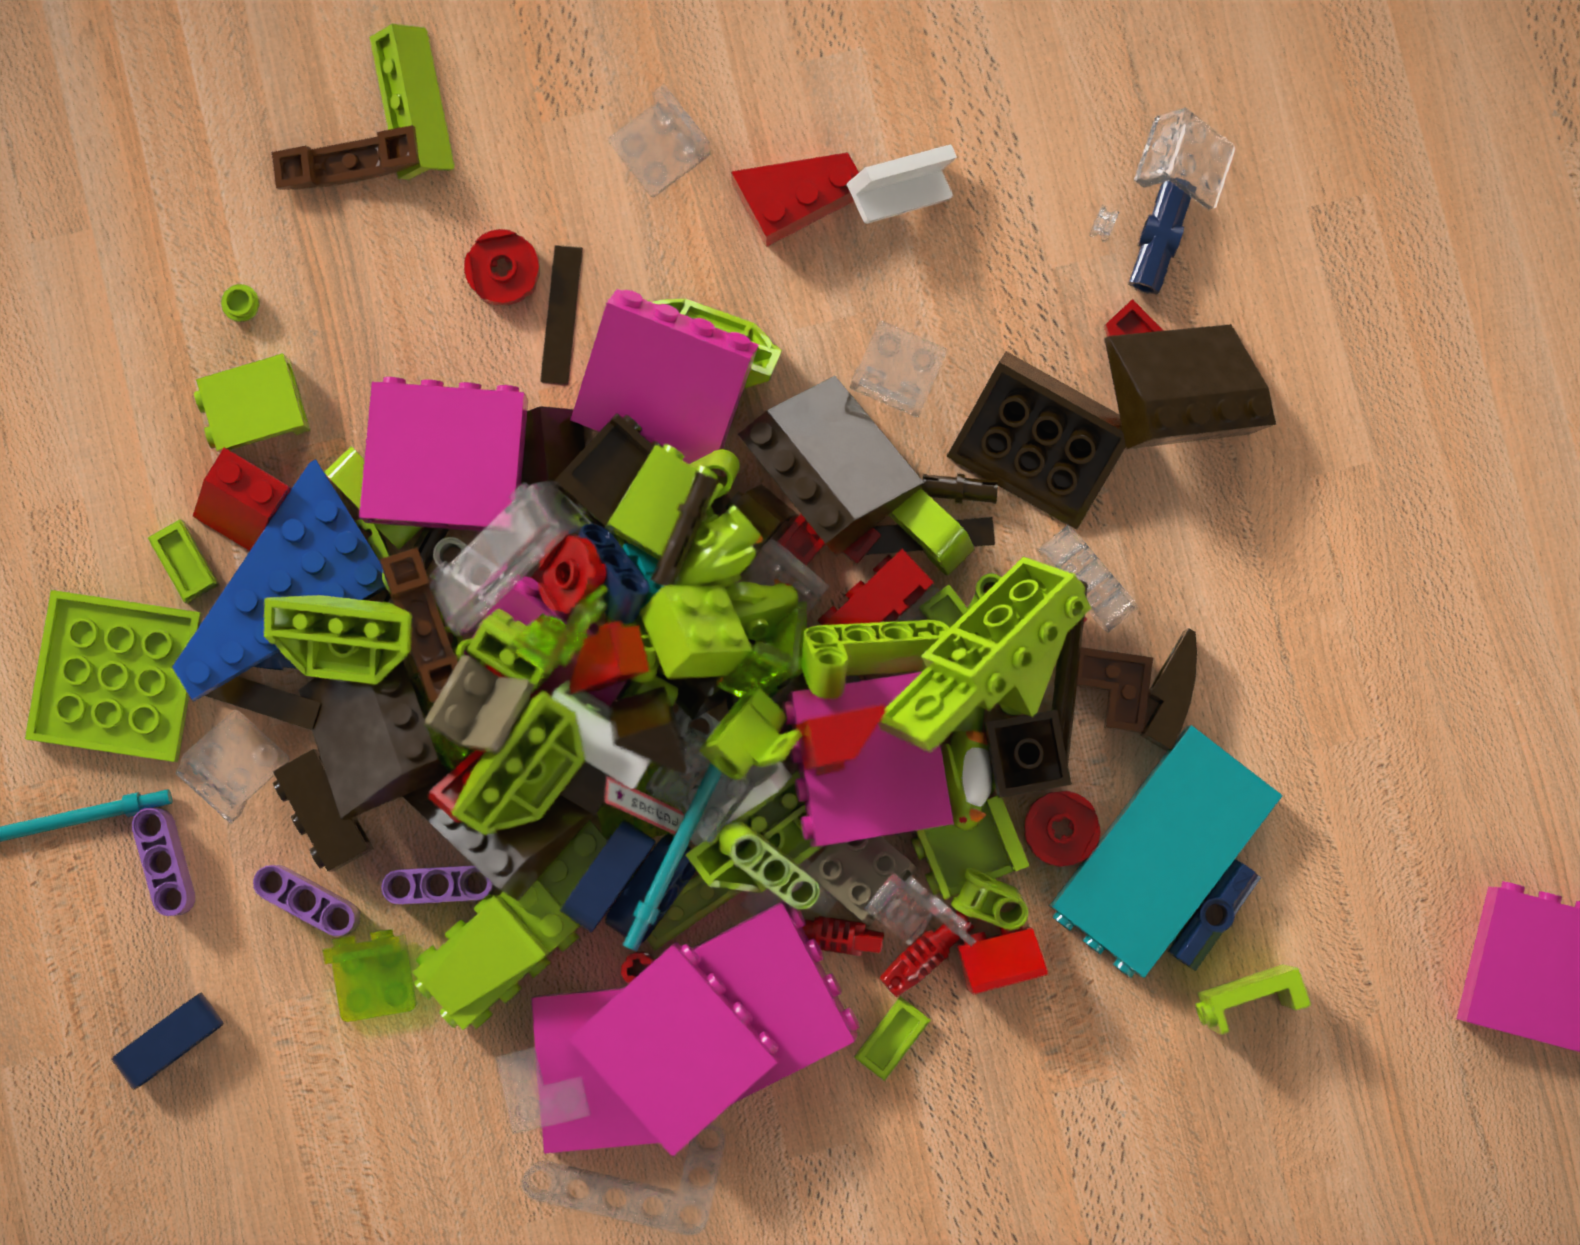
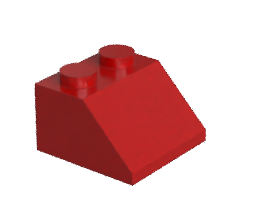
[192,447,292,551]
[796,704,886,776]
[956,926,1049,994]

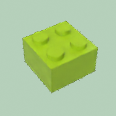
[639,585,753,678]

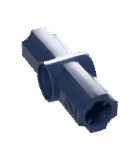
[1128,178,1195,295]
[1167,859,1261,971]

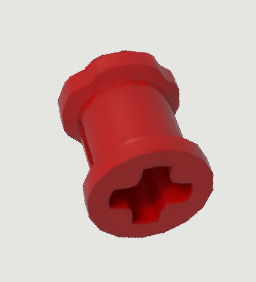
[621,951,655,983]

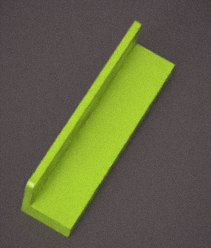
[370,24,455,180]

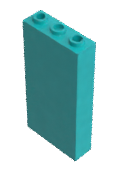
[1049,725,1283,978]

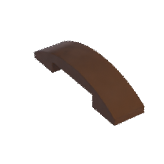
[272,125,419,190]
[380,547,458,704]

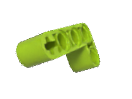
[888,489,975,576]
[801,620,950,699]

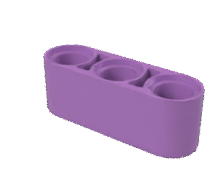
[132,808,195,916]
[253,865,361,936]
[381,866,496,904]

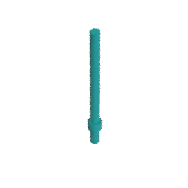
[623,762,722,951]
[0,789,173,842]

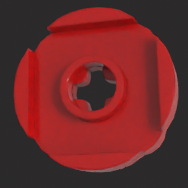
[464,229,540,306]
[538,535,607,614]
[1024,791,1101,867]

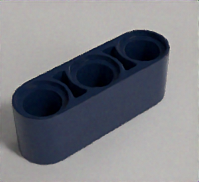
[578,524,650,624]
[560,819,656,933]
[605,834,696,944]
[111,992,224,1090]

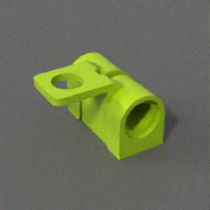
[699,689,802,780]

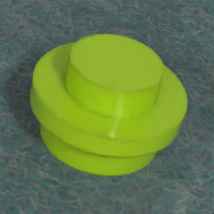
[221,284,260,322]

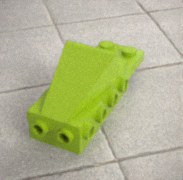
[878,556,1091,752]
[412,820,636,1030]

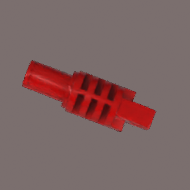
[880,910,974,997]
[802,916,884,956]

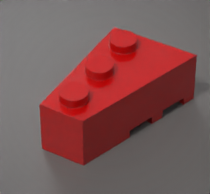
[731,152,859,247]
[817,549,934,625]

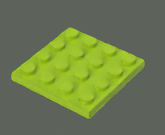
[25,590,204,762]

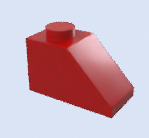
[569,621,650,694]

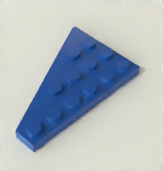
[172,459,386,702]

